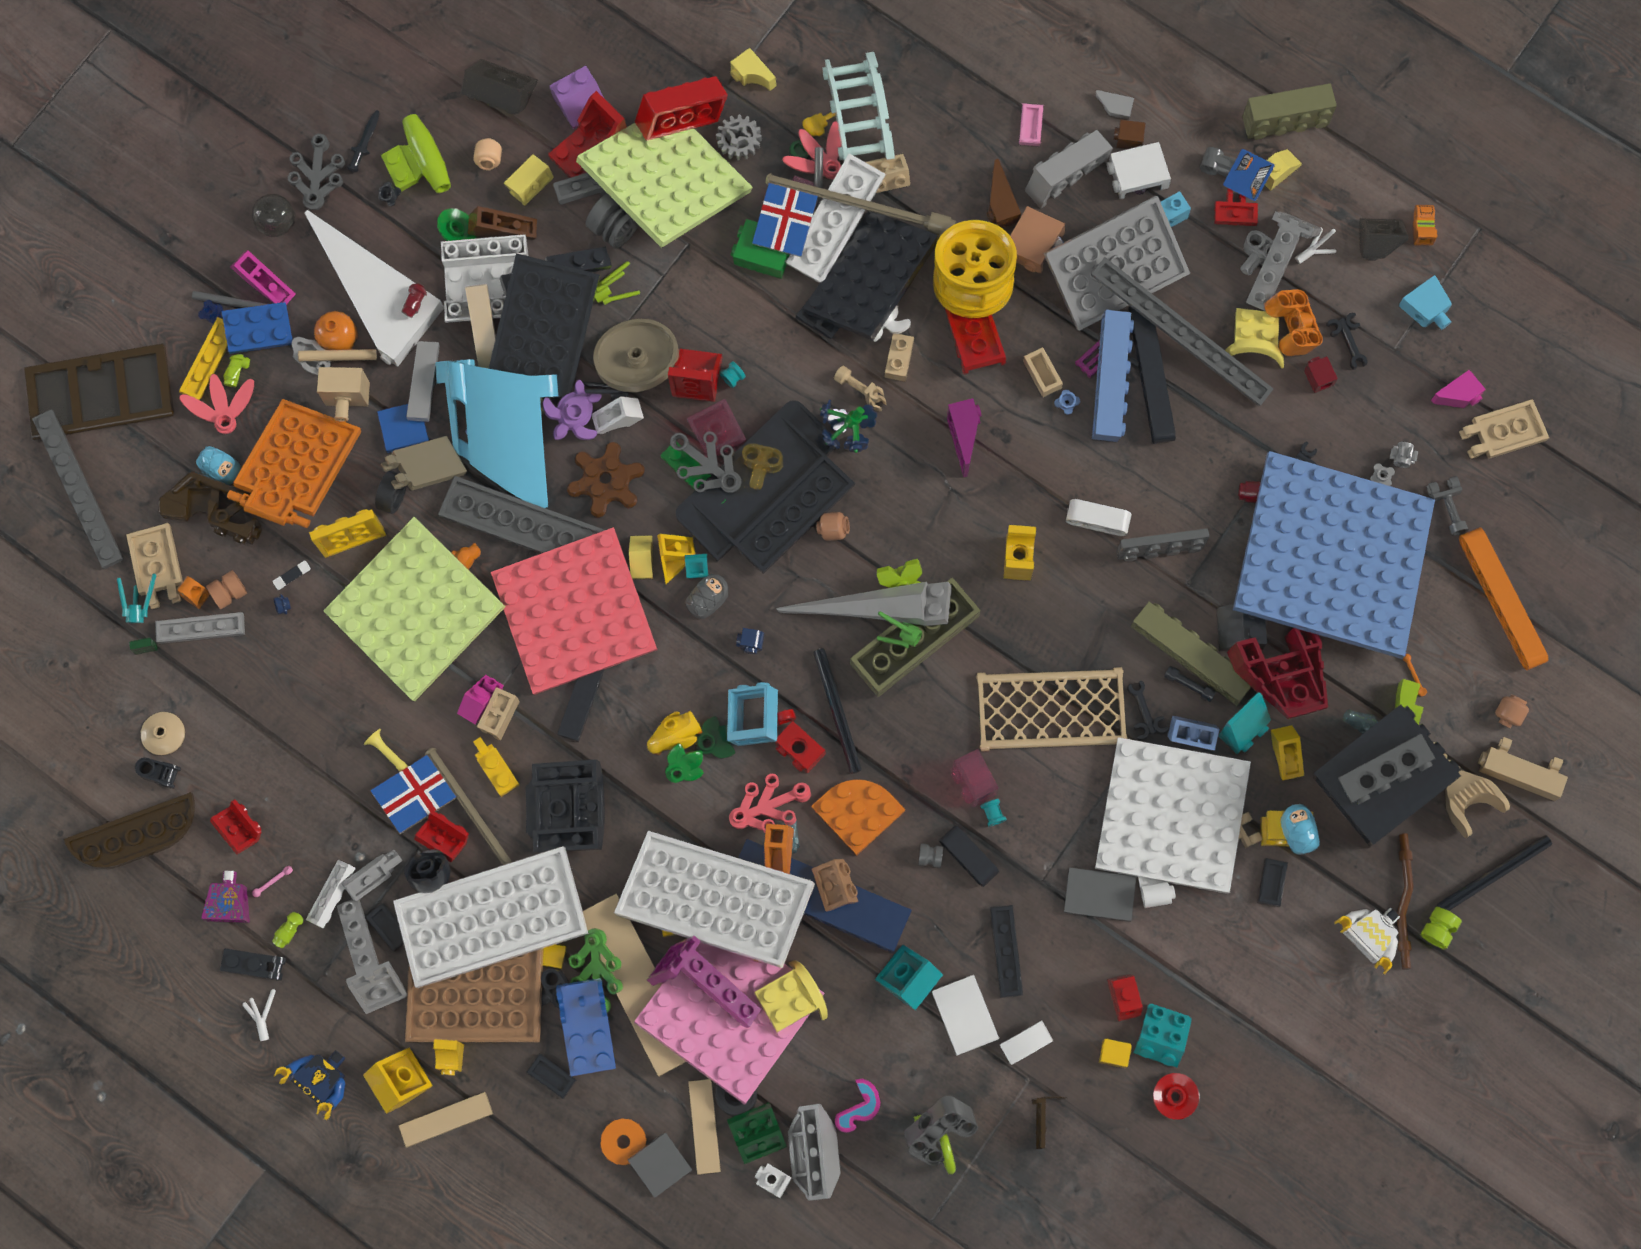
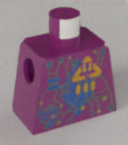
[202,871,250,923]

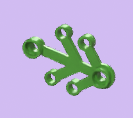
[569,928,623,1013]

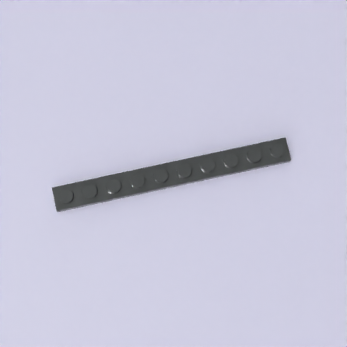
[1091,257,1274,406]

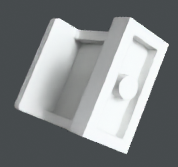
[1107,142,1171,199]

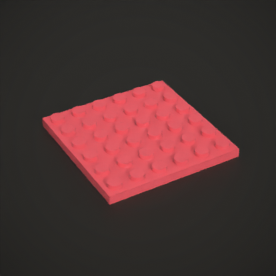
[491,527,658,695]

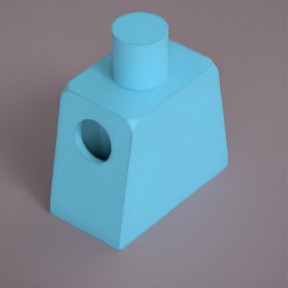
[1399,275,1452,330]

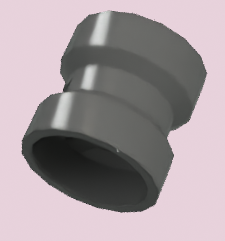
[918,843,943,868]

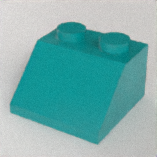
[875,944,943,1010]

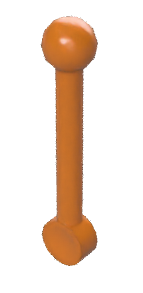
[1403,654,1427,697]

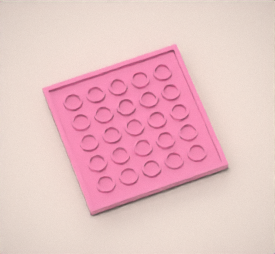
[634,942,825,1105]

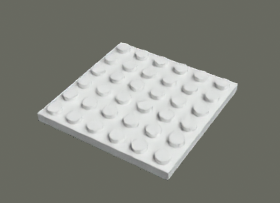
[1095,737,1251,894]

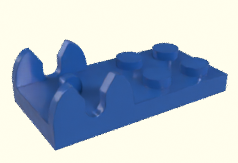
[556,978,616,1076]

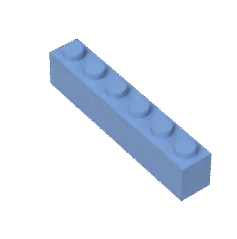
[1092,310,1134,442]

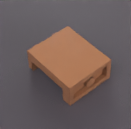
[1010,206,1065,273]

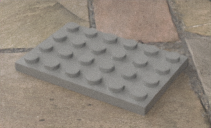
[1043,196,1190,331]

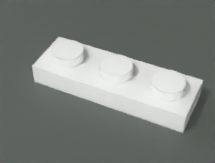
[306,860,355,928]

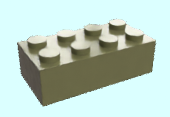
[1242,83,1337,139]

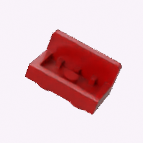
[210,799,262,855]
[414,810,469,862]

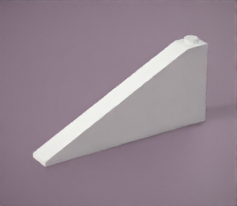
[305,210,444,367]

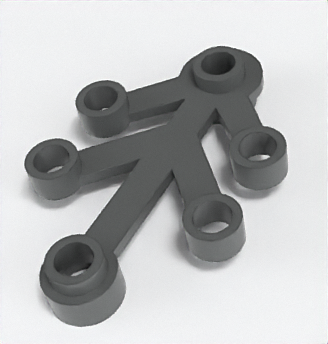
[288,134,345,210]
[670,432,741,493]

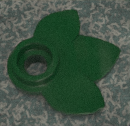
[696,716,736,759]

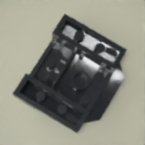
[525,759,605,853]

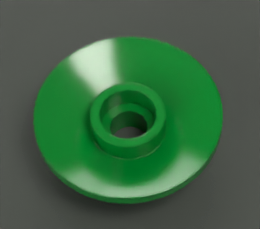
[437,208,476,241]

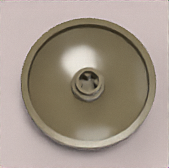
[593,319,679,392]

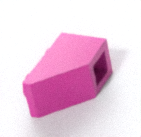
[457,675,504,725]

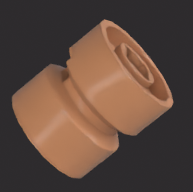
[206,570,248,609]

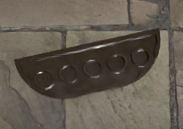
[64,792,195,869]

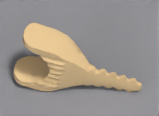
[1433,742,1510,838]

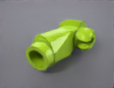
[223,354,250,387]
[272,912,303,948]

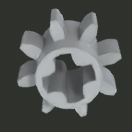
[1390,442,1418,468]

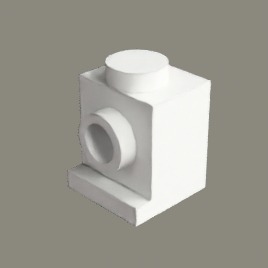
[755,1164,792,1198]

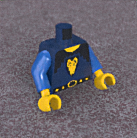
[274,1050,346,1120]

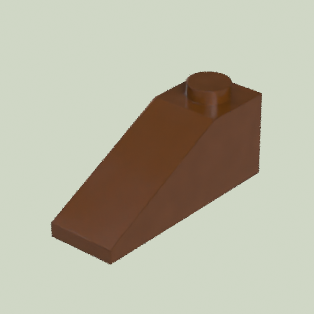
[987,159,1021,228]
[468,206,537,240]

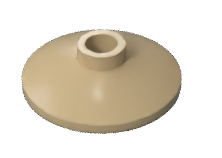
[141,712,185,756]

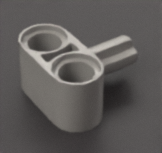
[1240,230,1273,275]

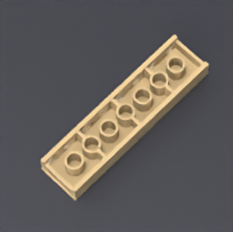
[583,894,686,1077]

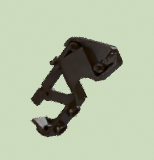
[158,472,262,545]

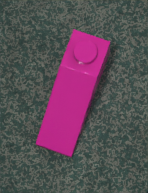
[230,250,296,304]

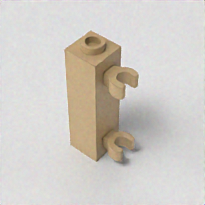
[1478,737,1568,801]

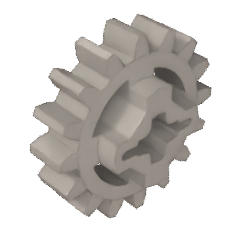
[716,115,762,160]

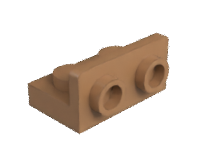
[812,859,858,911]

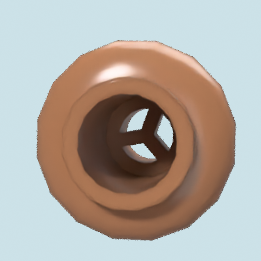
[816,512,850,541]
[1495,694,1529,729]

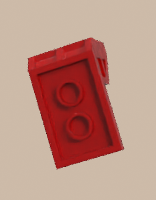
[548,91,626,178]
[668,349,723,402]

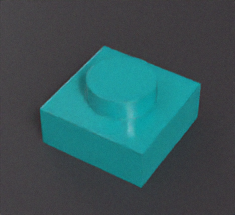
[685,554,708,578]

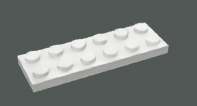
[786,154,886,283]

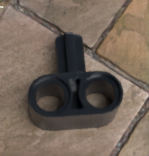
[541,969,569,1009]

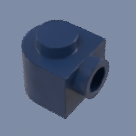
[736,628,764,654]

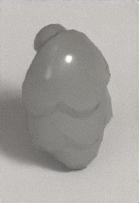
[292,337,330,375]

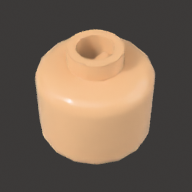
[474,138,502,170]

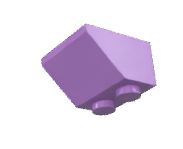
[550,66,604,129]

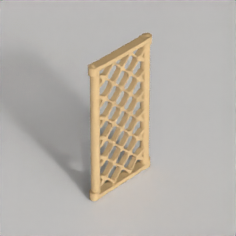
[976,667,1127,752]

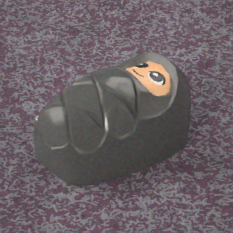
[685,574,728,619]

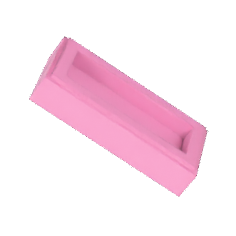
[1019,104,1043,147]

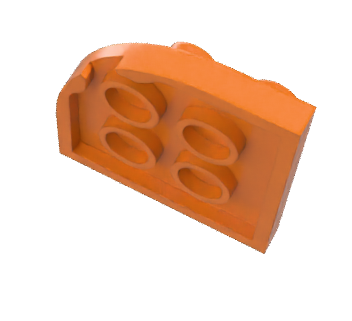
[811,780,905,856]

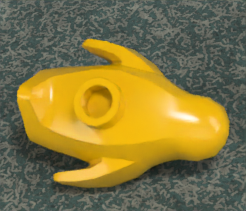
[647,710,702,755]

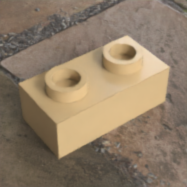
[885,334,914,382]
[1023,348,1063,397]

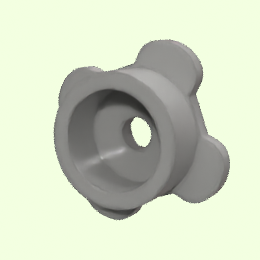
[1370,464,1395,486]

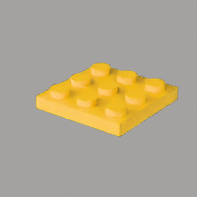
[309,509,386,558]

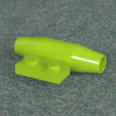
[381,114,451,193]

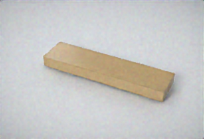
[465,284,496,368]
[689,1079,721,1175]
[399,1092,493,1148]

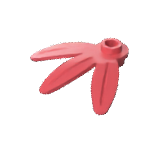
[783,121,841,180]
[179,374,254,434]

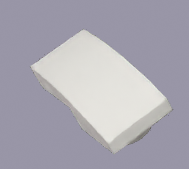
[1000,1021,1053,1065]

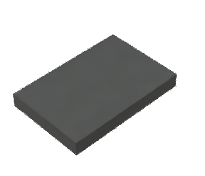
[1064,868,1136,922]

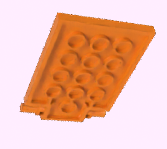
[227,399,361,528]

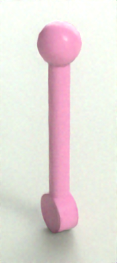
[252,865,293,897]

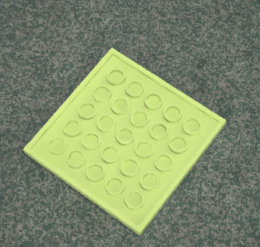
[576,123,752,248]
[324,517,506,701]

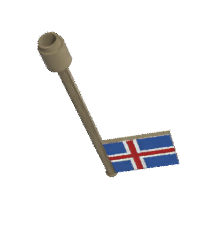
[752,173,956,257]
[370,748,512,865]

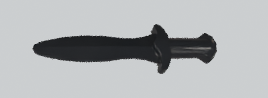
[347,110,379,173]

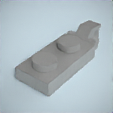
[341,849,402,902]

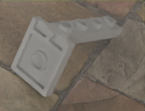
[1246,211,1322,311]
[337,899,407,1014]

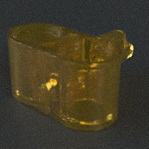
[742,444,783,489]

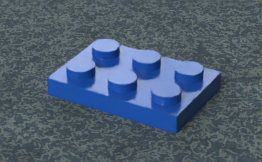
[222,302,293,354]

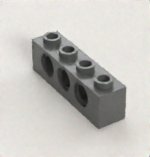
[1338,734,1435,805]

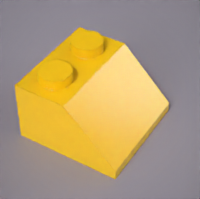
[363,1048,433,1114]

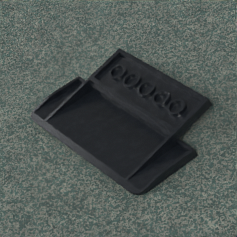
[676,400,855,574]

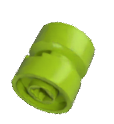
[1420,907,1462,949]

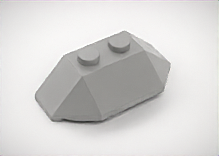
[788,1104,841,1201]

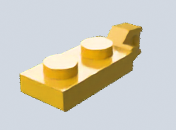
[473,737,520,797]

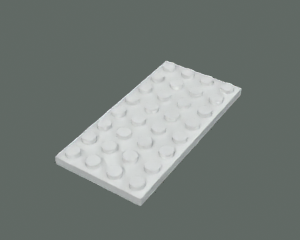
[614,831,815,968]
[393,846,589,988]

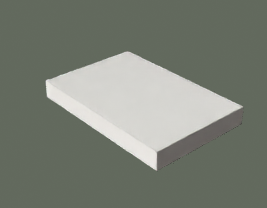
[932,975,999,1056]

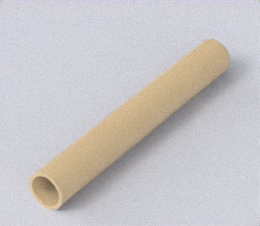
[298,349,377,361]

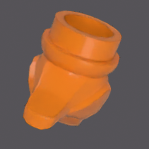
[451,543,481,570]

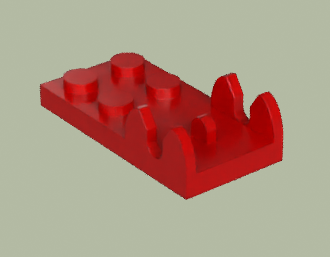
[943,306,1006,375]

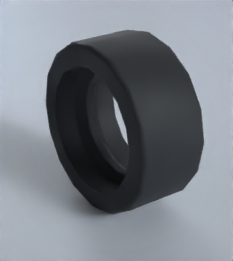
[375,471,407,514]

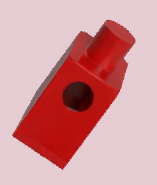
[1107,974,1143,1022]

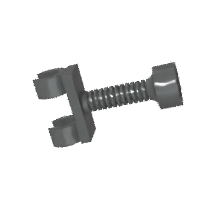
[1426,476,1469,536]

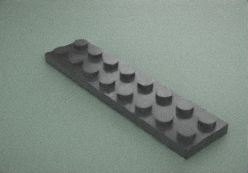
[438,476,605,554]

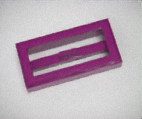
[1075,340,1100,378]

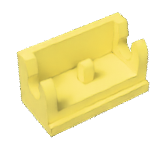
[504,155,554,206]

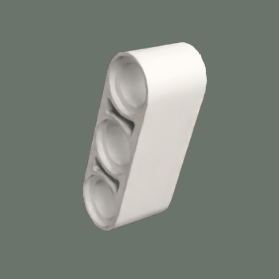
[1066,499,1132,536]

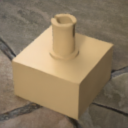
[317,367,370,422]

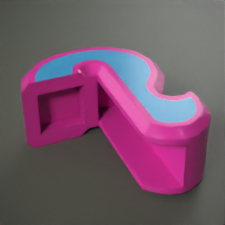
[835,1079,881,1133]

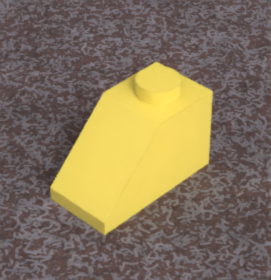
[1265,149,1302,191]

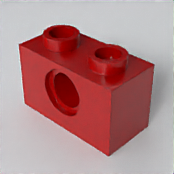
[775,721,826,773]

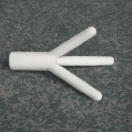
[1295,229,1336,264]
[243,989,276,1041]

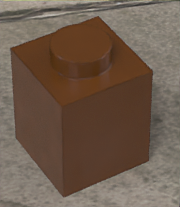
[1113,120,1145,149]

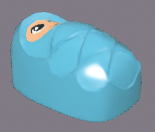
[196,446,241,485]
[1281,804,1319,855]

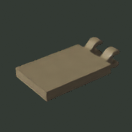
[381,436,467,491]

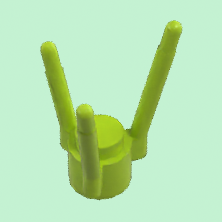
[595,261,640,305]

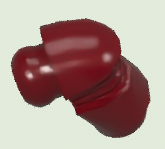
[401,283,427,318]

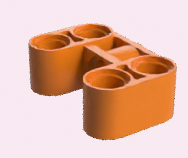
[1264,289,1323,356]

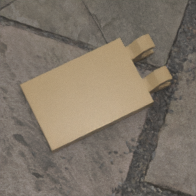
[1459,399,1549,459]
[126,523,183,609]

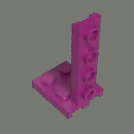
[647,935,762,1028]

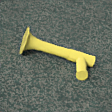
[364,729,408,772]

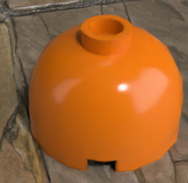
[314,311,358,350]

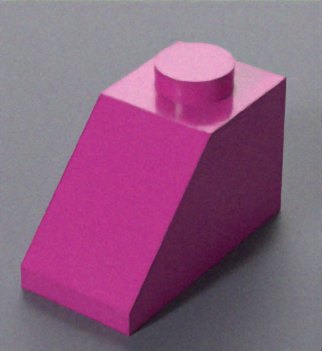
[1431,370,1486,408]

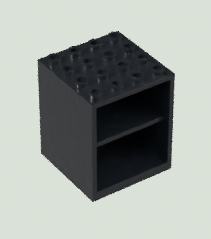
[1313,704,1461,847]

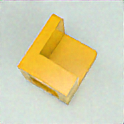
[1099,1039,1132,1068]

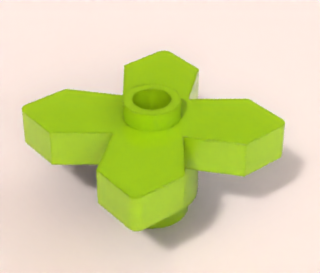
[877,559,922,588]

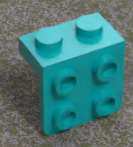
[1134,1004,1192,1068]

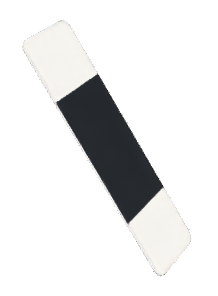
[273,561,311,590]

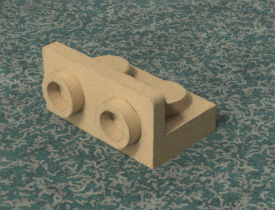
[865,154,910,193]

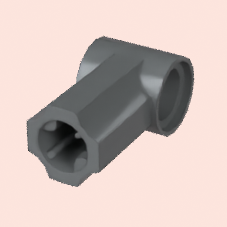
[1199,147,1236,177]

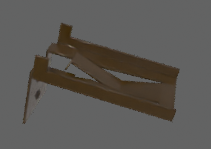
[1032,1097,1067,1149]

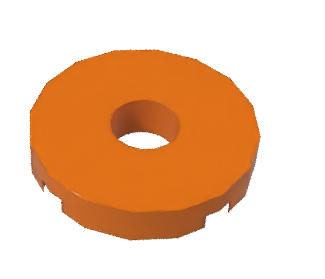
[600,1118,647,1165]

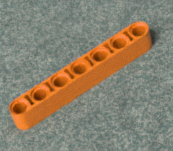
[1459,527,1548,670]

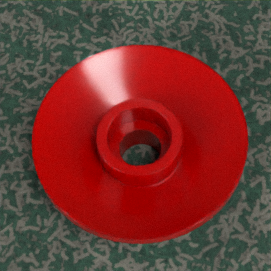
[1153,1073,1199,1120]

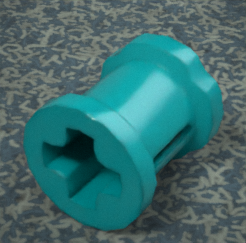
[980,799,1007,827]

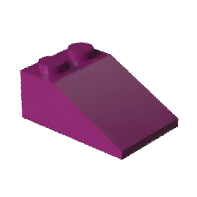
[947,398,982,477]

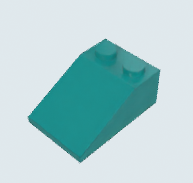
[1218,692,1271,754]

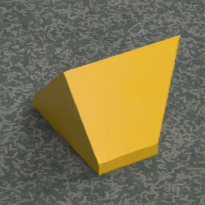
[657,534,695,584]

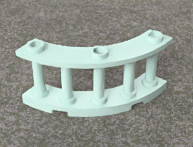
[822,52,895,161]

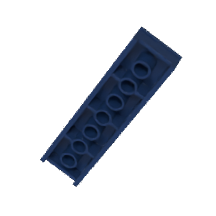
[738,839,912,953]

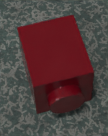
[1304,356,1338,393]

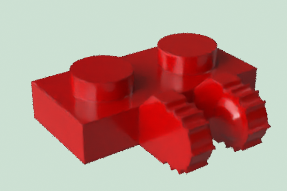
[1214,189,1258,226]

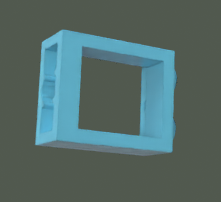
[727,682,778,746]

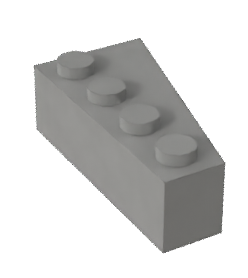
[1025,130,1113,209]

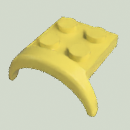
[1225,308,1284,369]
[754,960,828,1033]

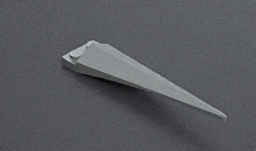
[777,582,951,626]

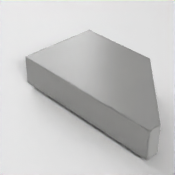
[1095,90,1134,120]

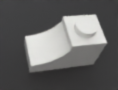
[592,397,644,434]

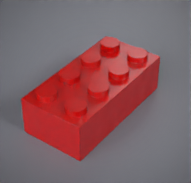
[635,76,728,141]

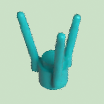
[117,573,156,623]

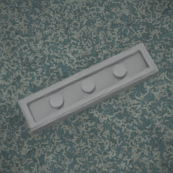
[407,341,440,422]
[155,612,245,644]

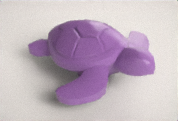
[542,380,601,440]

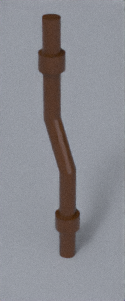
[1397,833,1414,970]

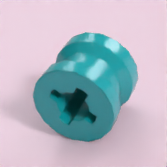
[719,361,746,388]

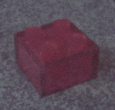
[687,399,747,458]
[951,749,999,808]

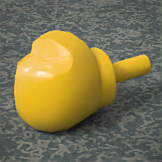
[802,112,835,137]

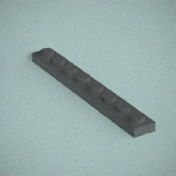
[32,409,124,570]

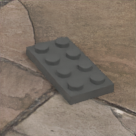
[1116,528,1209,562]

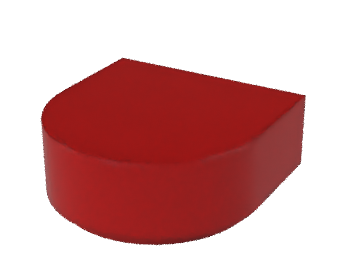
[777,709,796,726]

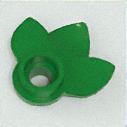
[665,743,704,783]

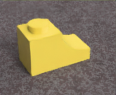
[730,48,776,91]

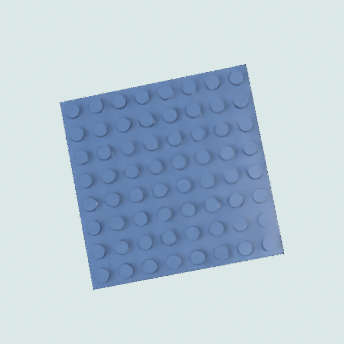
[1233,451,1435,659]

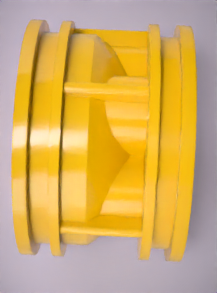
[933,220,1017,318]

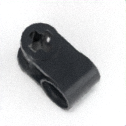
[135,757,181,789]

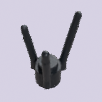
[582,381,628,413]

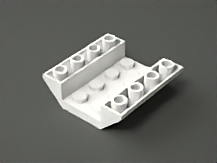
[441,235,528,323]

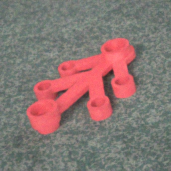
[729,774,811,833]

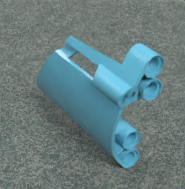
[435,359,558,508]

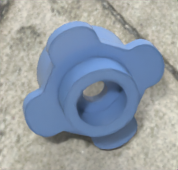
[1054,390,1080,415]

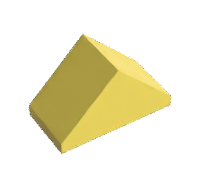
[629,536,653,579]

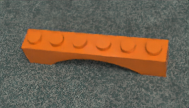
[754,824,794,963]

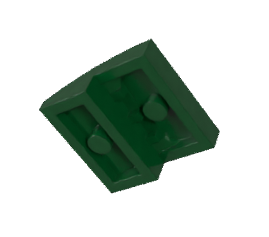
[727,1102,787,1164]

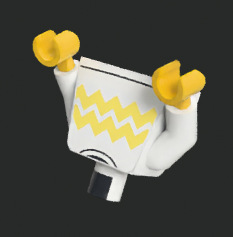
[1334,908,1400,974]

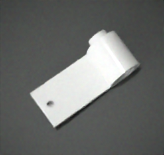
[1138,877,1176,908]

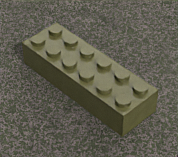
[850,578,981,697]

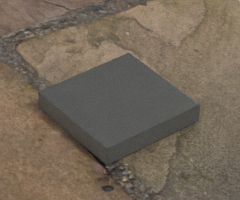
[628,1132,692,1198]

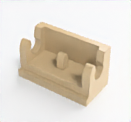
[477,687,520,741]

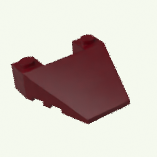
[1227,628,1328,719]

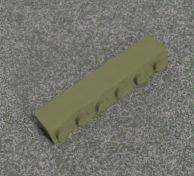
[1131,602,1251,706]

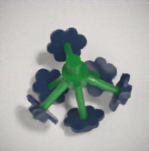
[820,399,877,453]

